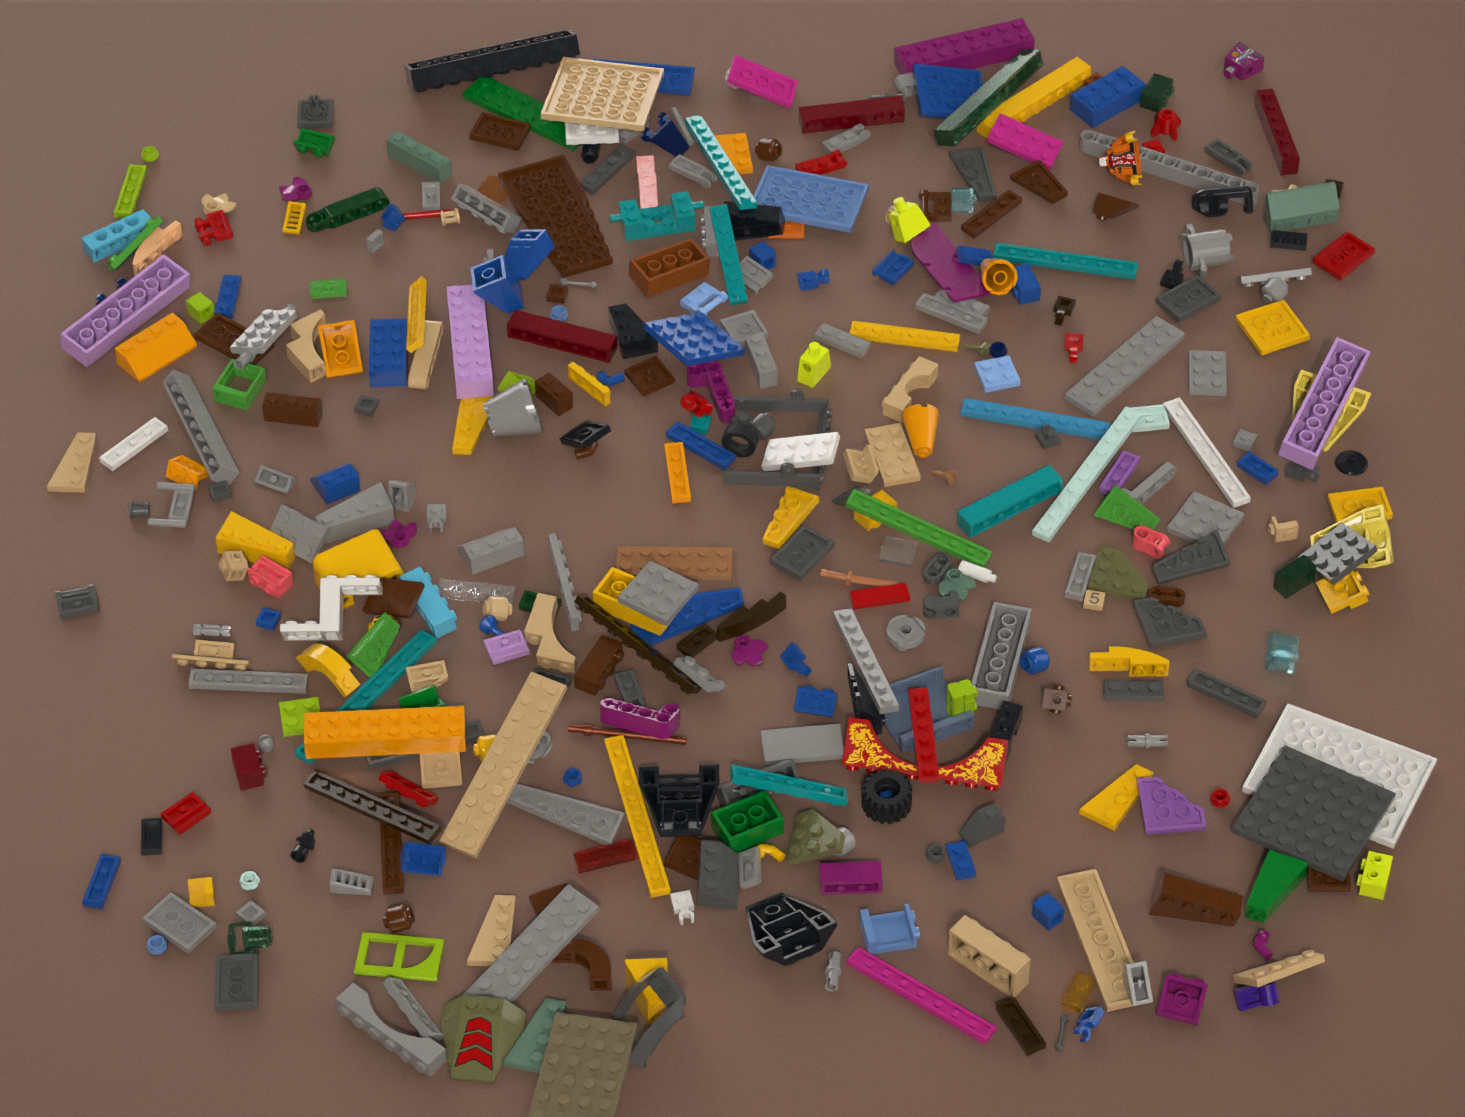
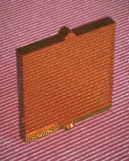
[477,175,508,203]

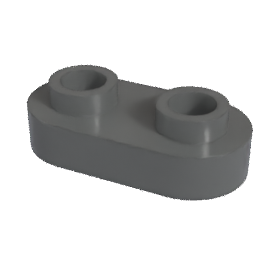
[923,552,952,584]

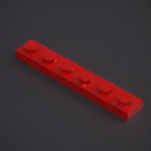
[908,688,939,783]

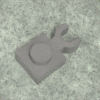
[427,504,447,533]

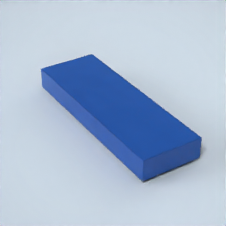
[82,854,121,909]

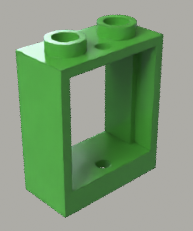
[212,359,267,411]

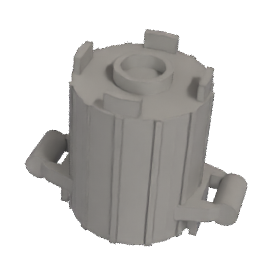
[1180,224,1234,278]

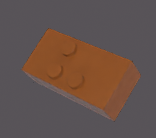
[629,238,710,297]

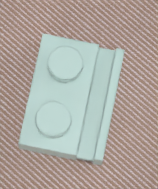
[1131,404,1170,432]

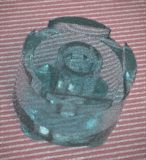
[1265,632,1300,674]

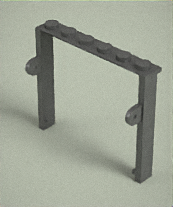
[723,389,832,491]

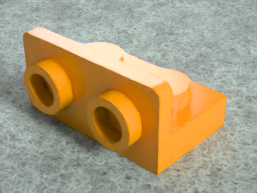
[165,455,210,490]

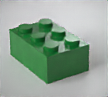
[711,790,784,853]

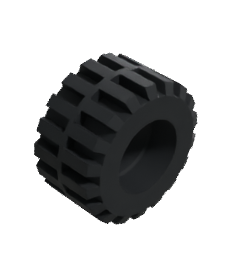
[862,769,912,824]

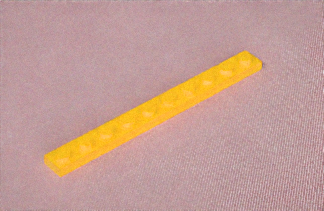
[604,735,671,898]

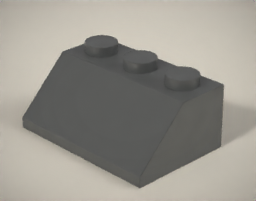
[696,840,739,910]

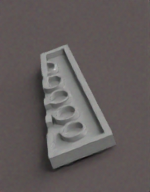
[506,783,625,847]

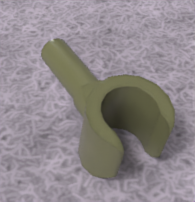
[964,342,991,356]

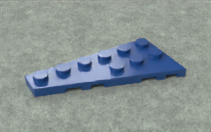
[630,587,744,652]

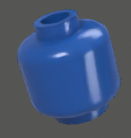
[1020,647,1050,675]

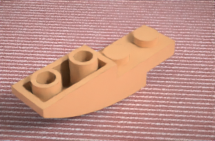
[132,220,182,276]

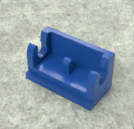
[400,842,445,877]

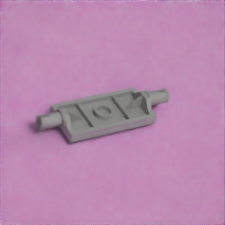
[230,304,298,370]

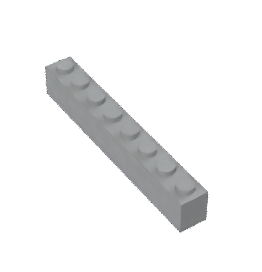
[162,369,240,486]

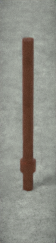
[568,724,687,745]

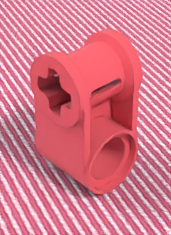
[1132,526,1170,558]

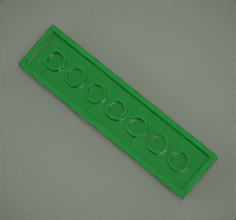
[462,76,581,151]

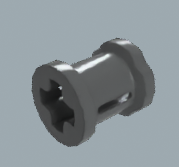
[129,502,150,519]

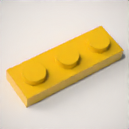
[568,362,611,406]

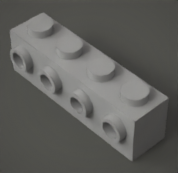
[451,184,522,234]

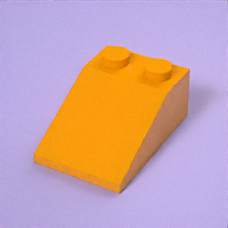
[318,320,363,379]

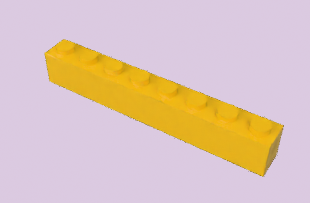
[977,57,1091,138]

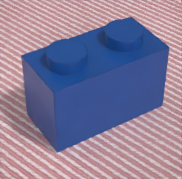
[1011,263,1041,305]

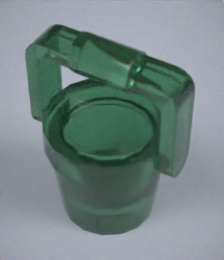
[227,921,273,955]

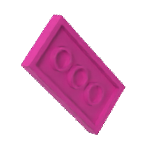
[727,55,798,109]
[986,113,1064,171]

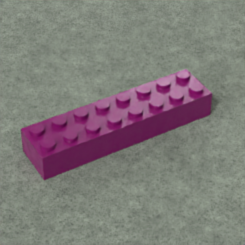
[894,18,1035,75]

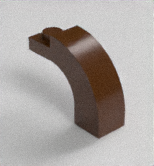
[551,938,612,991]

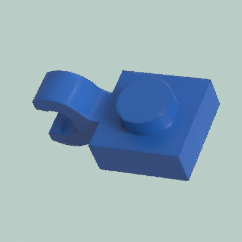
[797,269,830,291]
[780,643,812,677]
[1073,1006,1105,1042]

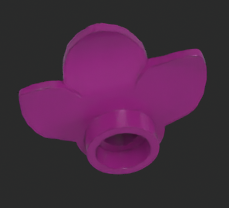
[279,176,312,202]
[379,520,417,548]
[732,635,769,666]

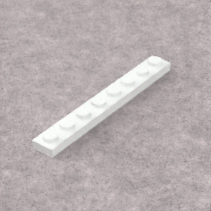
[1163,397,1251,508]

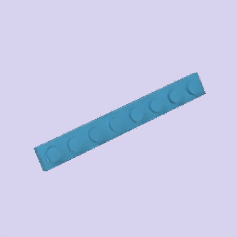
[961,398,1111,440]

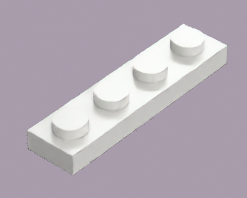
[99,417,168,471]

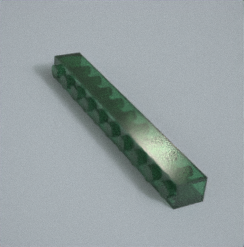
[934,49,1044,146]

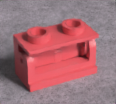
[247,555,293,598]

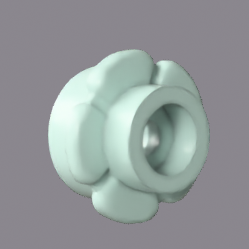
[239,871,260,890]

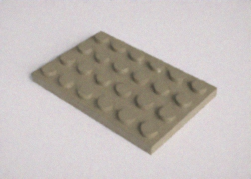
[528,1012,639,1117]

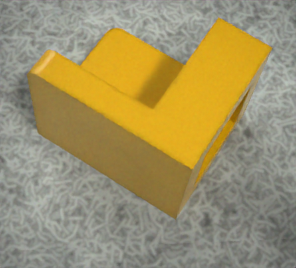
[188,877,215,908]

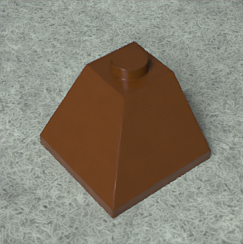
[1092,192,1139,221]

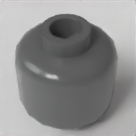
[748,412,776,440]

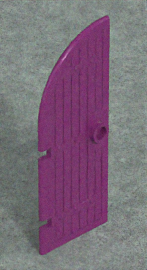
[911,222,993,303]

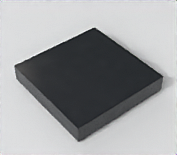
[560,420,611,450]

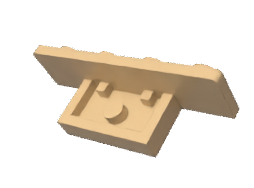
[172,640,252,671]

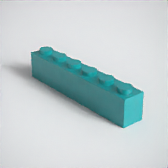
[957,465,1063,538]

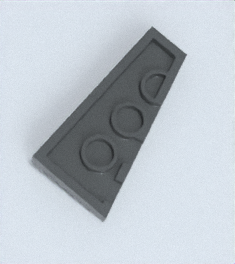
[949,147,997,202]
[1151,529,1230,585]

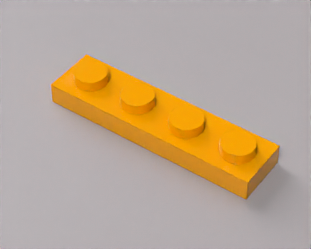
[664,442,691,503]

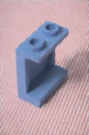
[859,903,920,955]

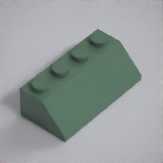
[1263,182,1340,233]

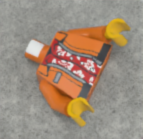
[1099,131,1142,186]

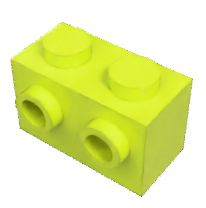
[1357,851,1393,900]

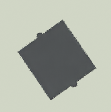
[832,486,875,507]

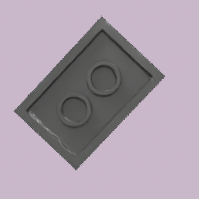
[1156,275,1221,323]
[770,525,835,581]
[215,953,258,1011]

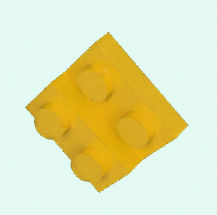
[1316,571,1370,614]

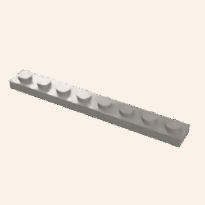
[833,608,899,714]

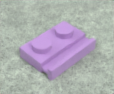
[483,629,530,665]

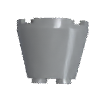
[483,379,543,437]

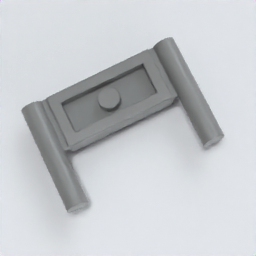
[148,482,195,528]

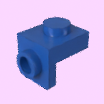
[381,203,405,231]

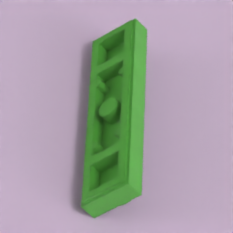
[106,216,163,271]

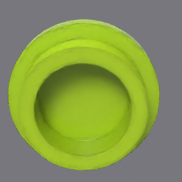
[141,146,159,162]

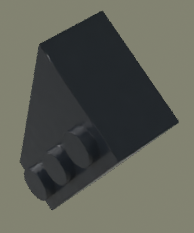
[724,201,785,241]
[608,303,658,359]

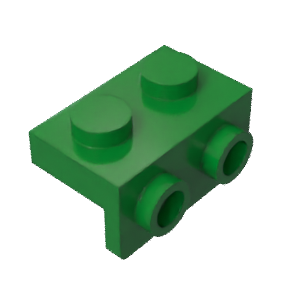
[293,128,335,157]
[398,685,446,708]

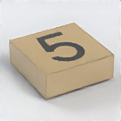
[1083,590,1105,611]

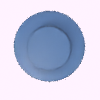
[550,305,568,322]
[147,935,168,955]

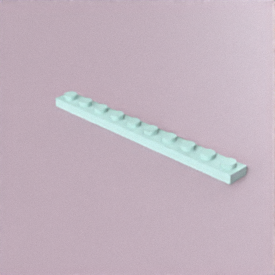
[1032,406,1142,543]

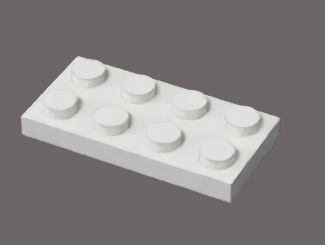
[761,432,840,471]

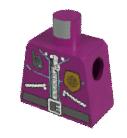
[1223,42,1265,80]

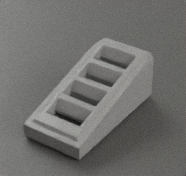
[330,869,374,896]

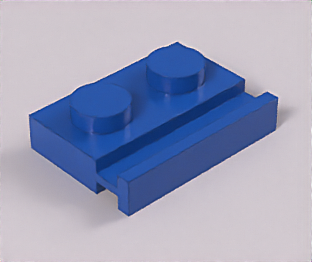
[872,250,914,286]

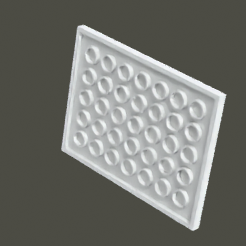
[1242,703,1437,849]

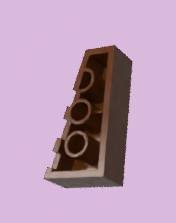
[1149,873,1243,927]

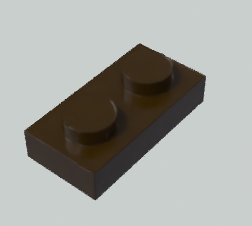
[677,623,718,658]

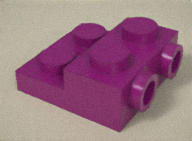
[1156,973,1208,1026]

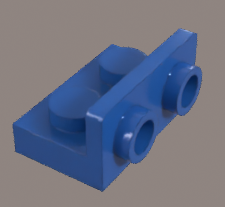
[794,686,838,718]

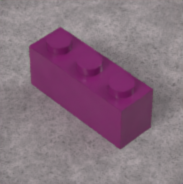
[819,861,883,895]

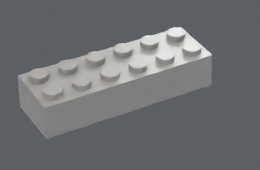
[971,602,1032,710]

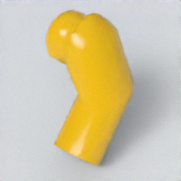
[757,844,786,862]

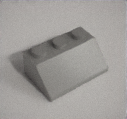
[456,527,524,575]

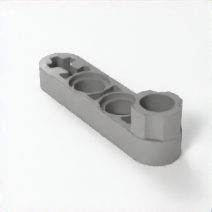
[1122,462,1177,504]

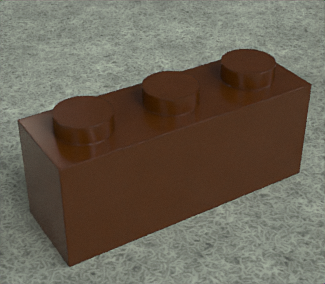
[262,392,323,427]
[574,635,624,696]

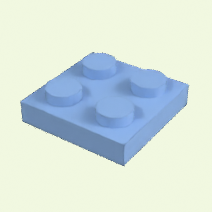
[974,355,1020,393]

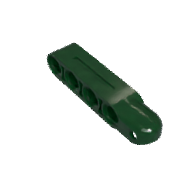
[306,187,390,232]

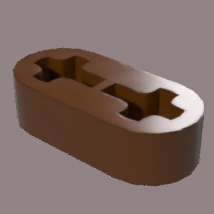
[1148,586,1185,607]

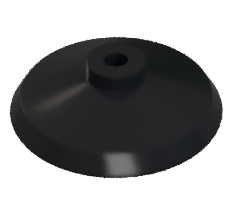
[1335,450,1368,476]

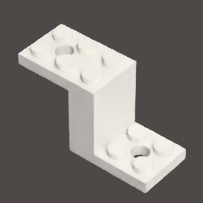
[280,575,383,641]

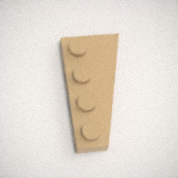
[47,432,97,493]
[467,895,516,966]
[1232,950,1325,987]

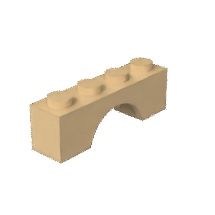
[881,356,938,423]

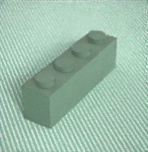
[386,131,452,185]

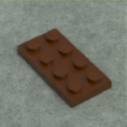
[194,313,274,368]

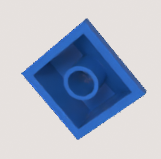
[310,463,361,504]

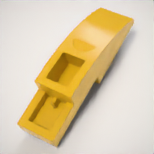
[1089,646,1170,677]

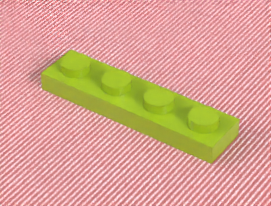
[114,164,148,218]

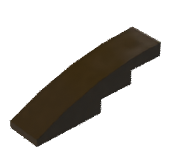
[717,592,786,642]

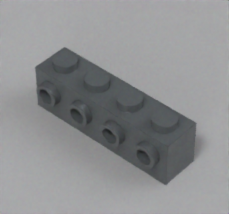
[716,760,800,807]

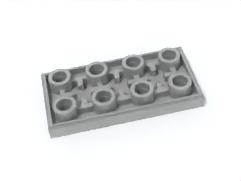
[761,724,844,766]

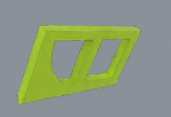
[354,932,445,982]

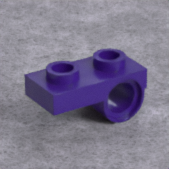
[1234,981,1280,1011]

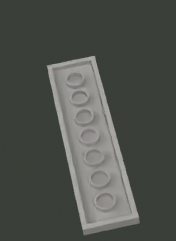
[1064,316,1185,417]
[463,884,600,1003]

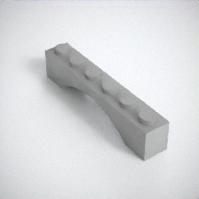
[336,983,447,1077]

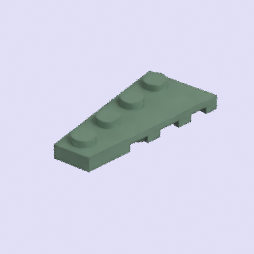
[503,998,567,1073]

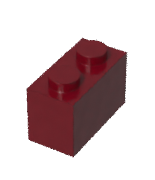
[230,743,266,791]

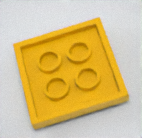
[1235,300,1310,356]

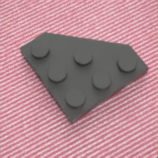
[1133,597,1207,648]

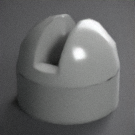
[258,734,274,752]

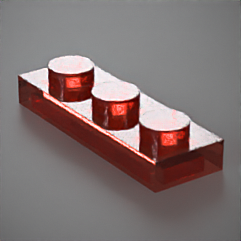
[573,839,638,874]

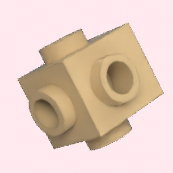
[218,550,249,581]

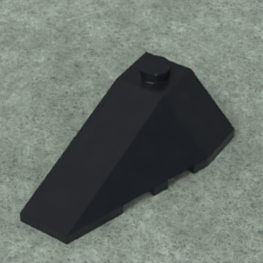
[847,663,886,735]

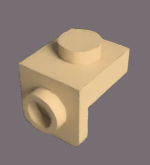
[1267,516,1299,543]

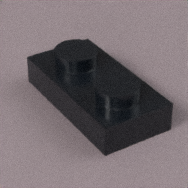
[1270,230,1308,251]

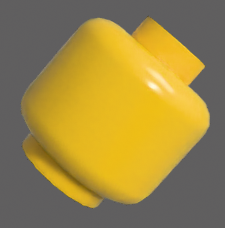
[473,734,496,761]

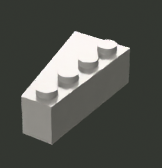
[315,482,395,545]

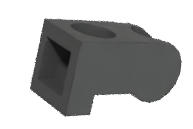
[923,591,960,619]

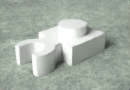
[670,890,694,925]

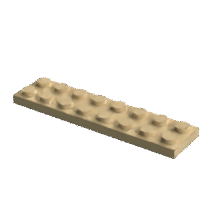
[1056,869,1133,1012]

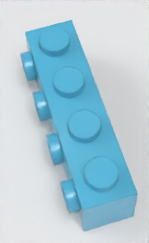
[400,567,457,639]

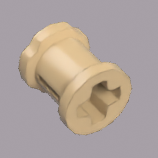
[440,208,460,227]

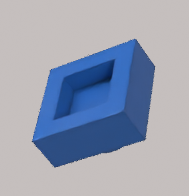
[255,607,281,631]

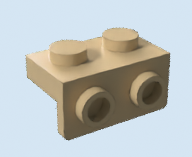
[843,444,879,484]

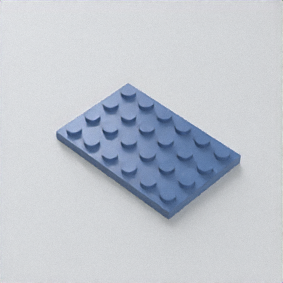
[753,165,869,233]

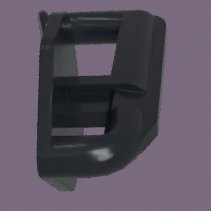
[1191,186,1254,217]

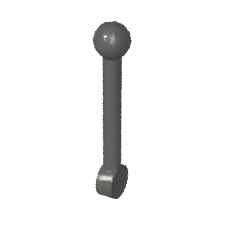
[1055,1015,1069,1052]

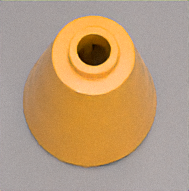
[980,258,1018,295]
[902,404,939,458]

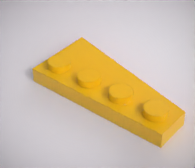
[452,396,493,455]
[762,486,820,549]
[1079,764,1154,831]

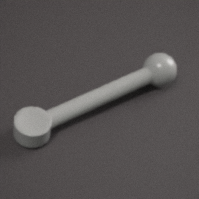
[560,278,597,289]

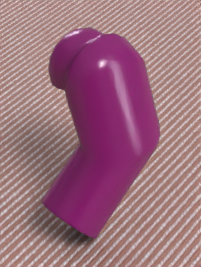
[1253,930,1273,960]

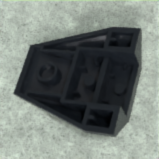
[639,765,720,837]
[745,893,837,966]

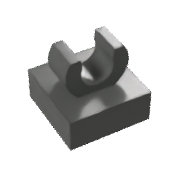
[1035,424,1061,449]

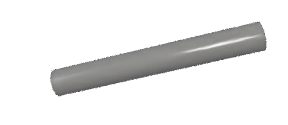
[670,107,694,145]

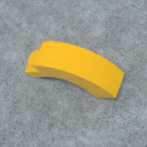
[296,643,360,697]

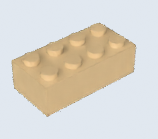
[948,915,1031,998]

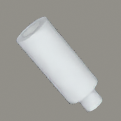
[958,560,997,583]

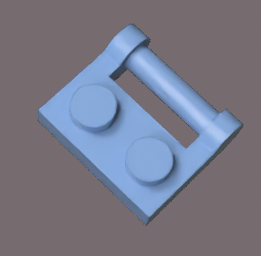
[680,282,728,316]

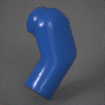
[597,371,625,386]

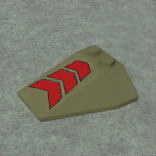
[440,995,527,1084]

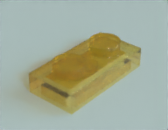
[1061,971,1096,1014]

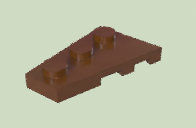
[1010,160,1068,204]

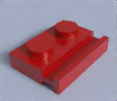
[161,792,211,835]

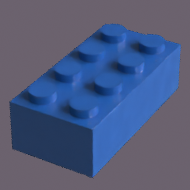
[1070,66,1146,128]
[369,318,408,387]

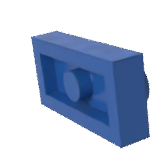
[956,245,993,266]
[1237,451,1279,485]
[945,840,976,881]

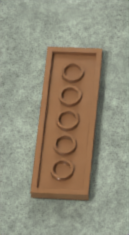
[617,546,732,580]

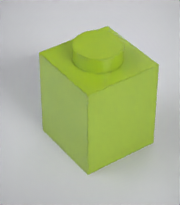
[186,292,215,324]

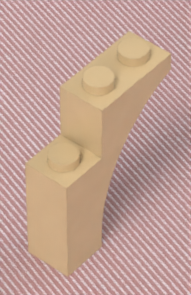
[286,309,326,383]
[524,593,577,673]

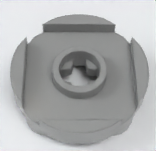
[886,615,925,651]

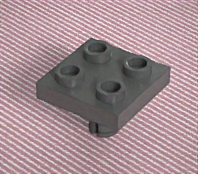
[297,95,334,129]

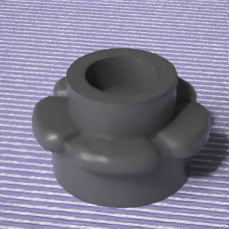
[925,844,946,863]

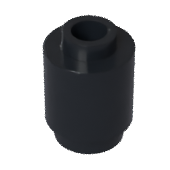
[581,143,601,164]

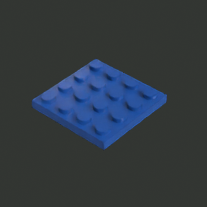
[912,64,988,121]
[643,312,745,366]

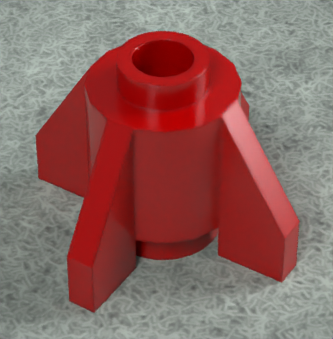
[1150,109,1181,141]

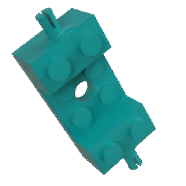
[609,191,705,241]

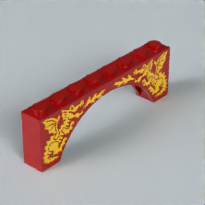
[842,717,1009,791]

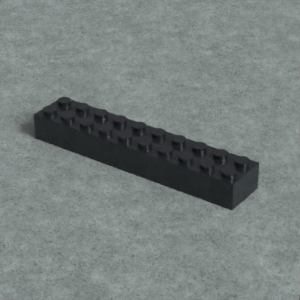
[404,29,580,92]

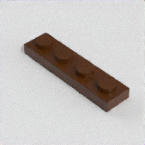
[961,189,1022,239]

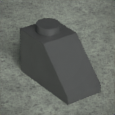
[959,803,1005,848]

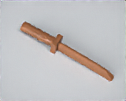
[820,569,897,587]

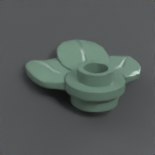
[938,568,976,601]

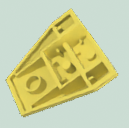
[1292,370,1371,452]
[1310,504,1394,568]

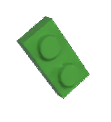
[310,279,347,299]

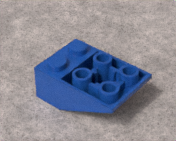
[505,229,555,280]

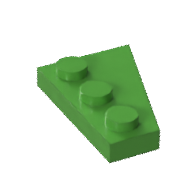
[1093,485,1162,530]
[346,612,400,678]

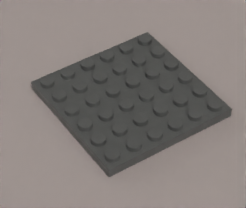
[1232,746,1396,882]

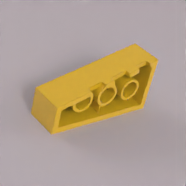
[216,511,295,570]

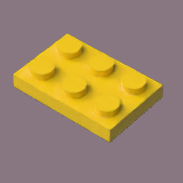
[1327,487,1393,523]

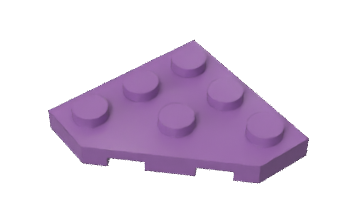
[1137,777,1207,835]

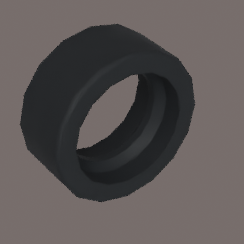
[721,423,759,458]

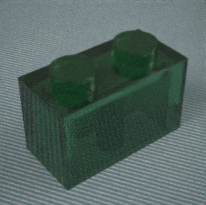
[1140,73,1175,113]
[1273,555,1317,599]

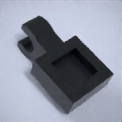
[1160,260,1184,289]

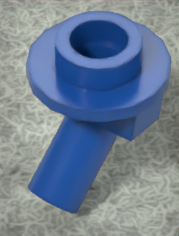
[479,615,505,636]

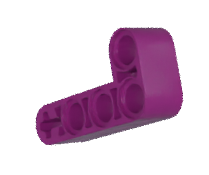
[687,361,735,423]
[600,698,681,739]

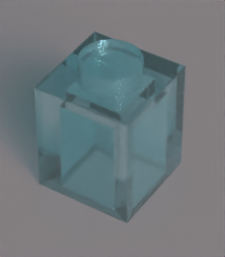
[952,187,977,213]

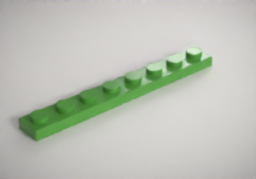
[845,489,992,568]

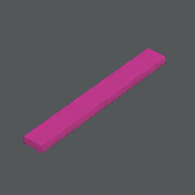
[846,946,997,1045]

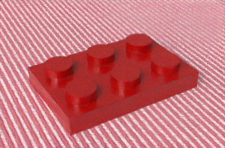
[1313,231,1375,281]

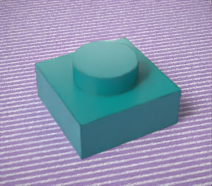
[689,414,712,435]

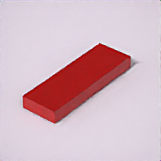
[849,583,910,610]

